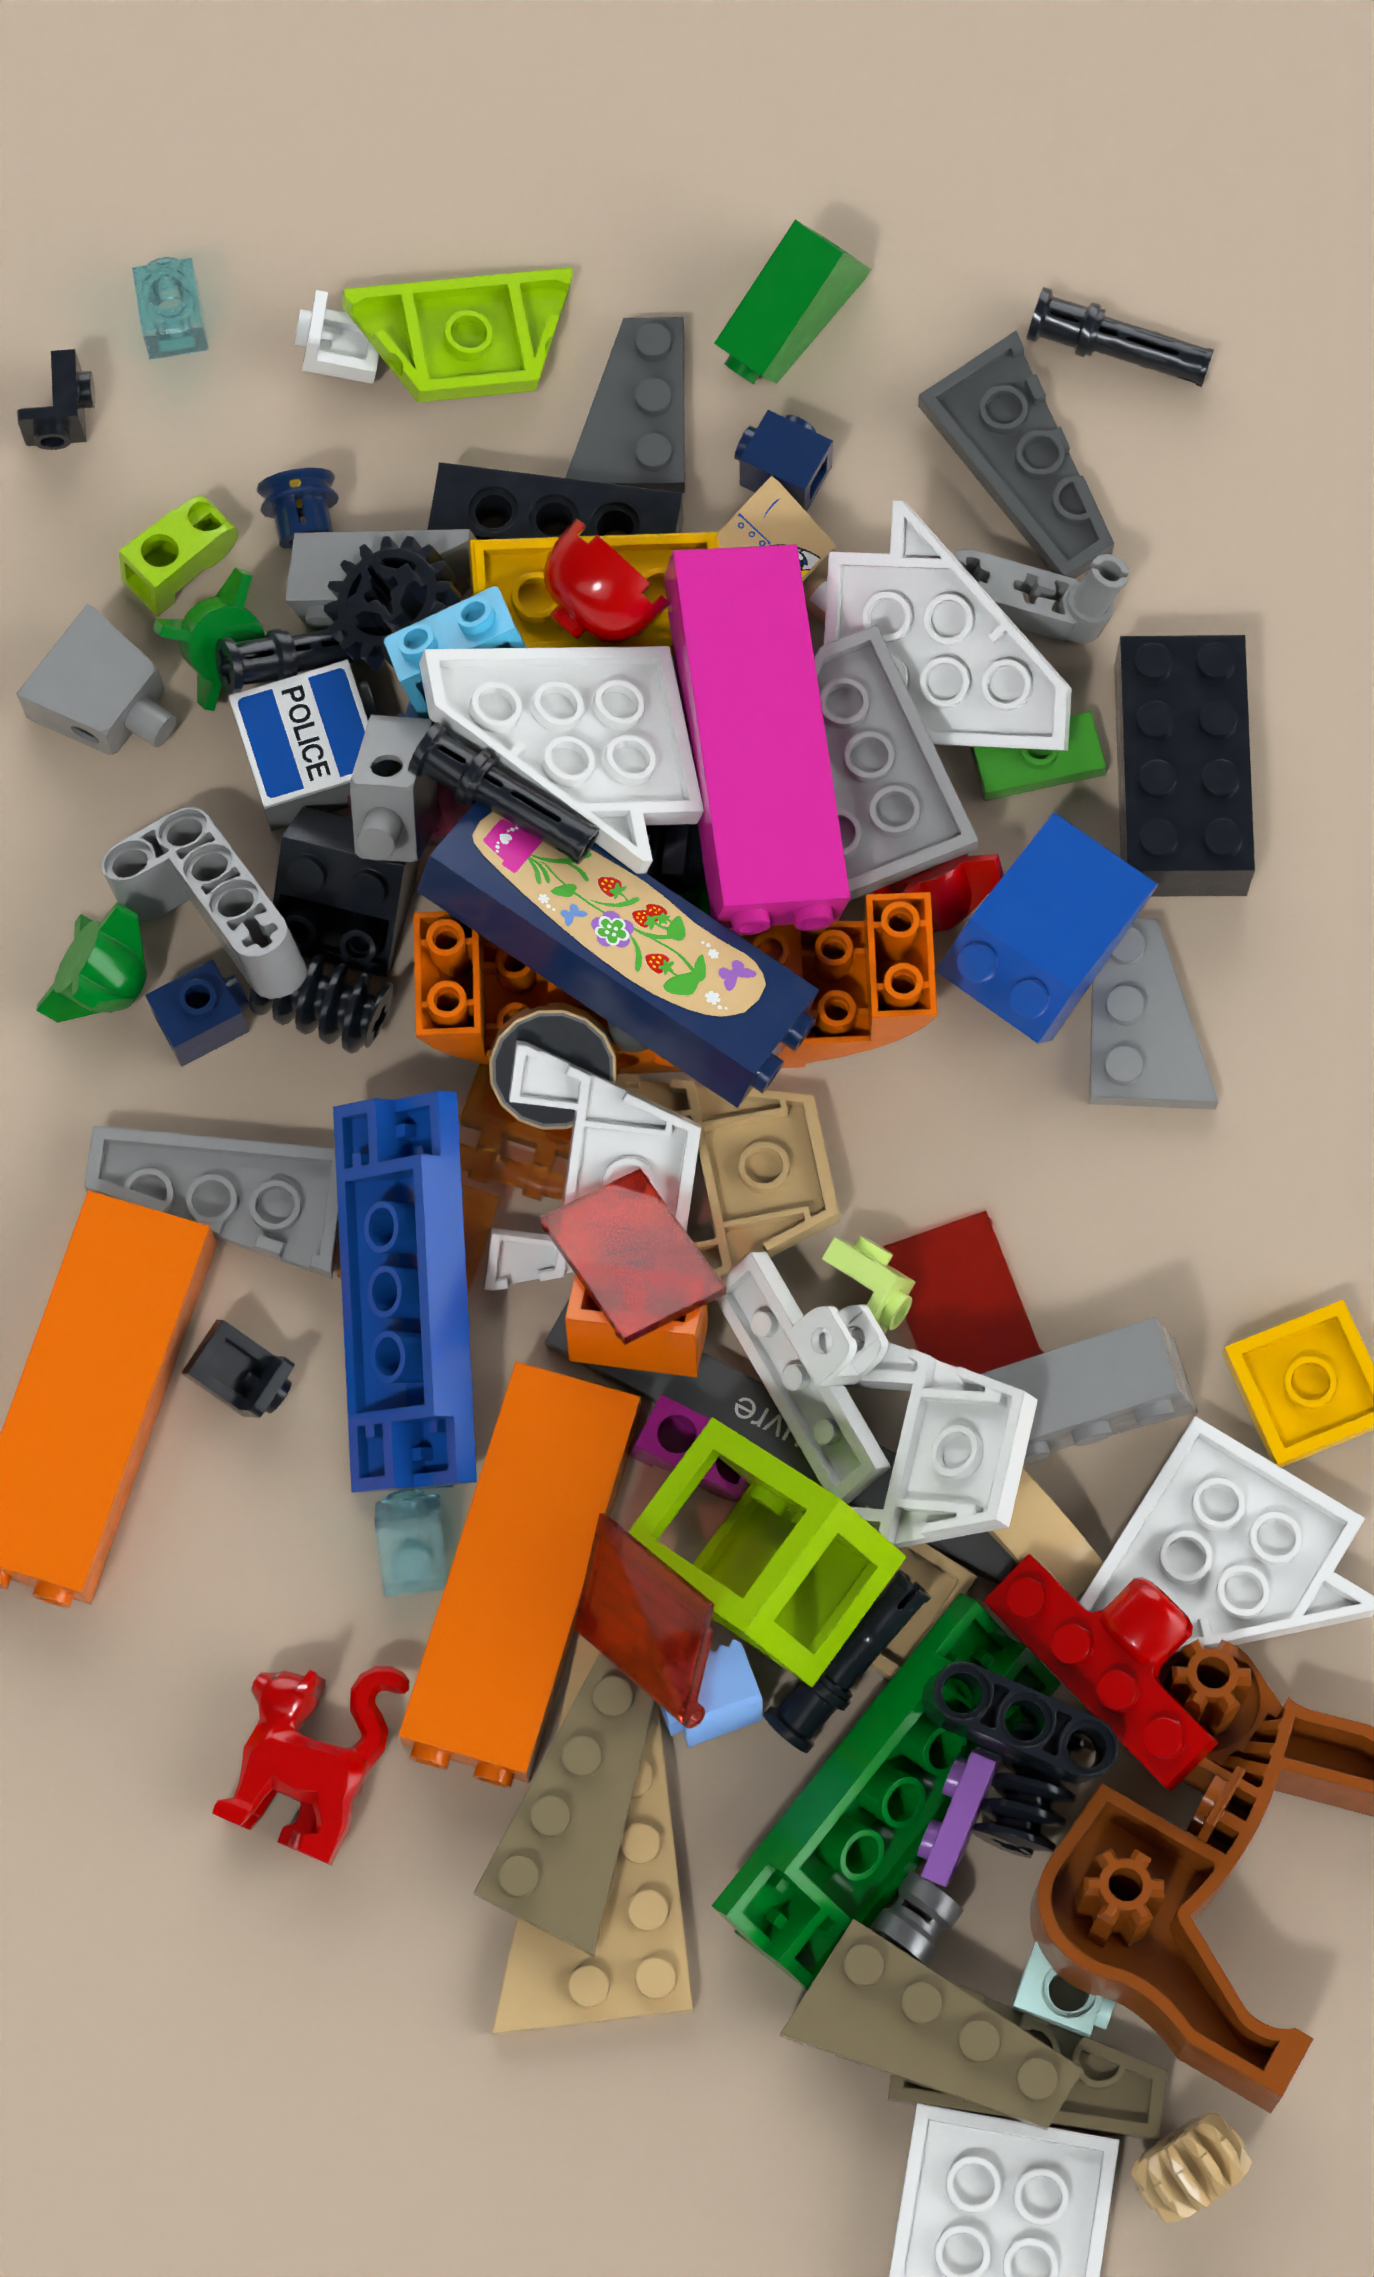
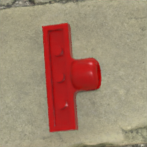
[983,1554,1219,1791]

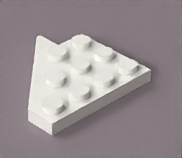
[824,500,1072,751]
[419,646,704,874]
[1080,1416,1374,1659]

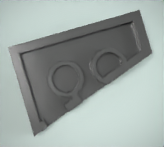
[565,317,685,493]

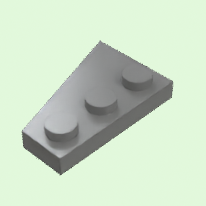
[1089,918,1218,1109]

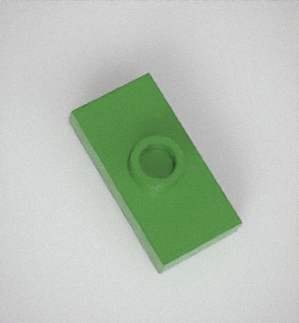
[970,711,1106,801]

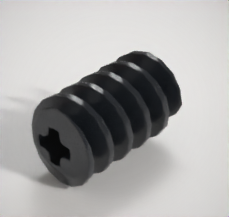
[249,944,394,1054]
[971,1707,1095,1858]

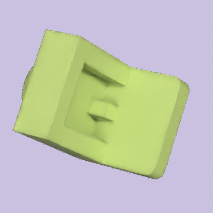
[822,1235,916,1334]

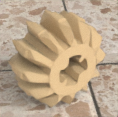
[1130,2113,1252,2223]

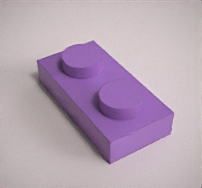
[917,1747,1002,1887]

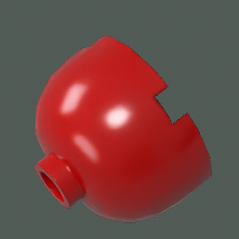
[543,519,670,642]

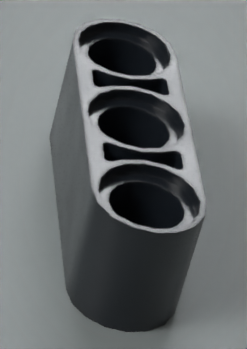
[921,1661,1119,1784]

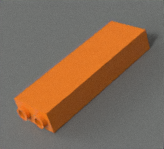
[0,1190,217,1608]
[398,1361,642,1788]

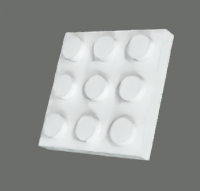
[889,2103,1120,2277]

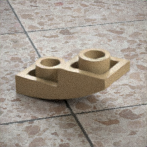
[987,1468,1104,1599]

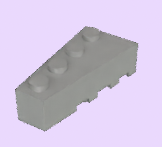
[907,1317,1198,1465]

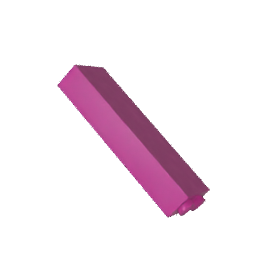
[663,544,851,935]

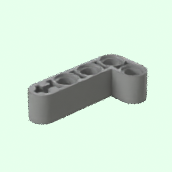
[101,807,307,999]

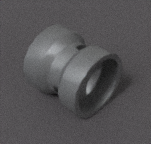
[870,1871,964,1965]

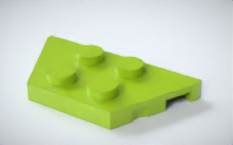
[342,267,573,403]

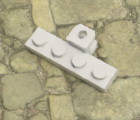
[710,1252,891,1504]

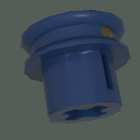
[256,467,339,549]

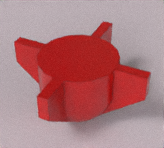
[872,854,1004,932]

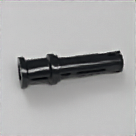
[1027,287,1214,387]
[215,629,364,694]
[408,722,600,864]
[763,1569,931,1753]

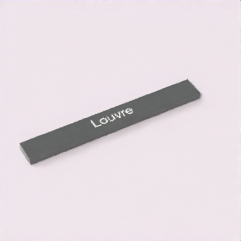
[545,1298,1016,1585]

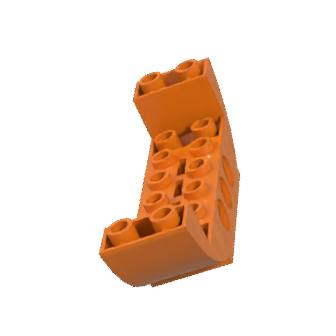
[413,892,937,1075]

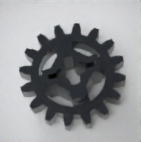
[324,536,461,670]

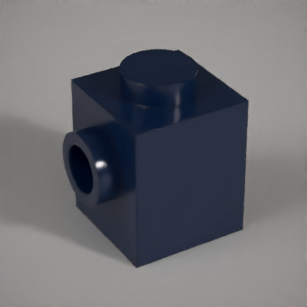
[734,410,833,512]
[145,960,250,1067]

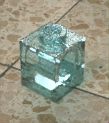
[132,257,209,360]

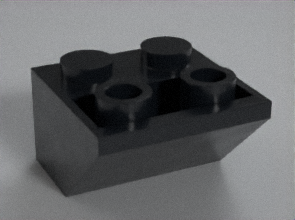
[273,806,419,977]

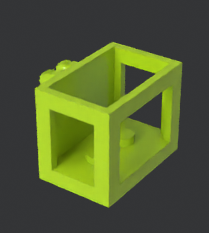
[618,1417,907,1687]

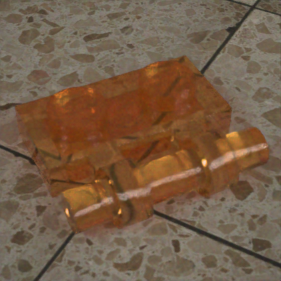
[459,1064,573,1202]

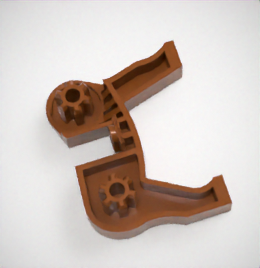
[1030,1639,1374,2114]

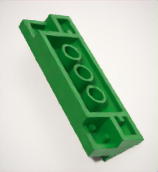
[712,1593,1061,1991]

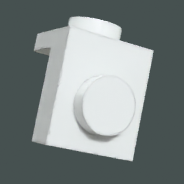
[294,290,379,384]

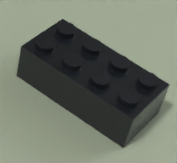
[1114,635,1255,897]

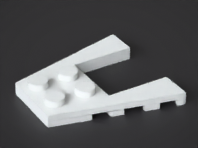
[844,1329,1038,1548]

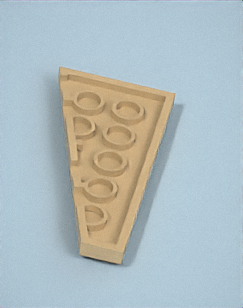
[492,1611,694,2036]

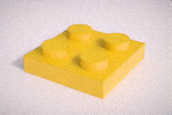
[1222,1299,1374,1468]

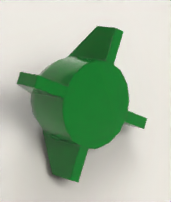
[153,567,265,711]
[36,902,147,1023]

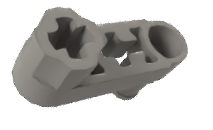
[953,549,1129,643]

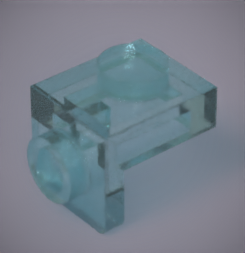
[374,1489,449,1597]

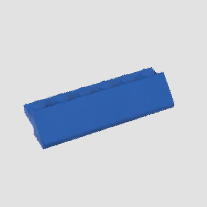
[333,1091,477,1493]

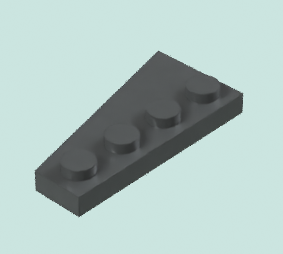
[918,331,1114,579]

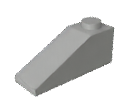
[285,529,477,631]

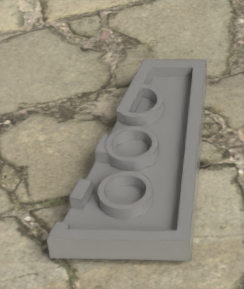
[84,1126,339,1279]

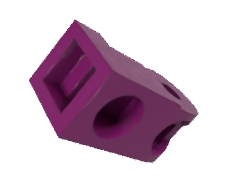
[629,1394,749,1502]

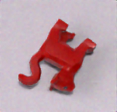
[212,1666,410,1866]

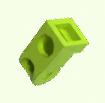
[119,495,239,617]

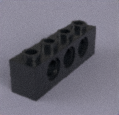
[427,462,683,540]

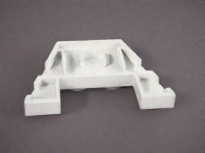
[483,1040,701,1291]

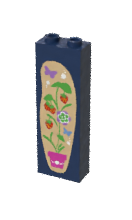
[416,802,819,1108]

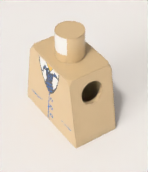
[718,476,836,625]

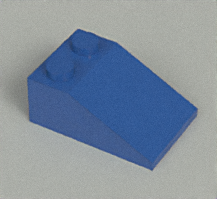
[935,813,1159,1044]

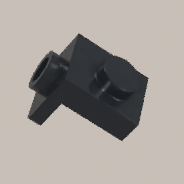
[17,349,95,450]
[181,1319,295,1418]

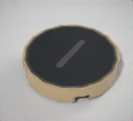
[489,1003,616,1130]

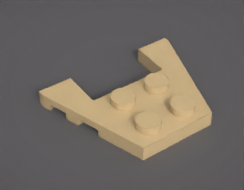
[616,1073,839,1292]

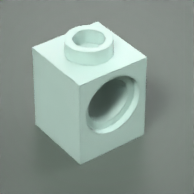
[1011,1941,1116,2037]

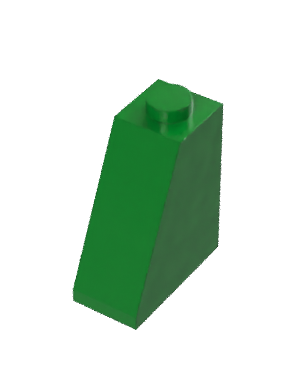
[714,219,872,384]

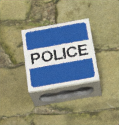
[229,659,396,831]

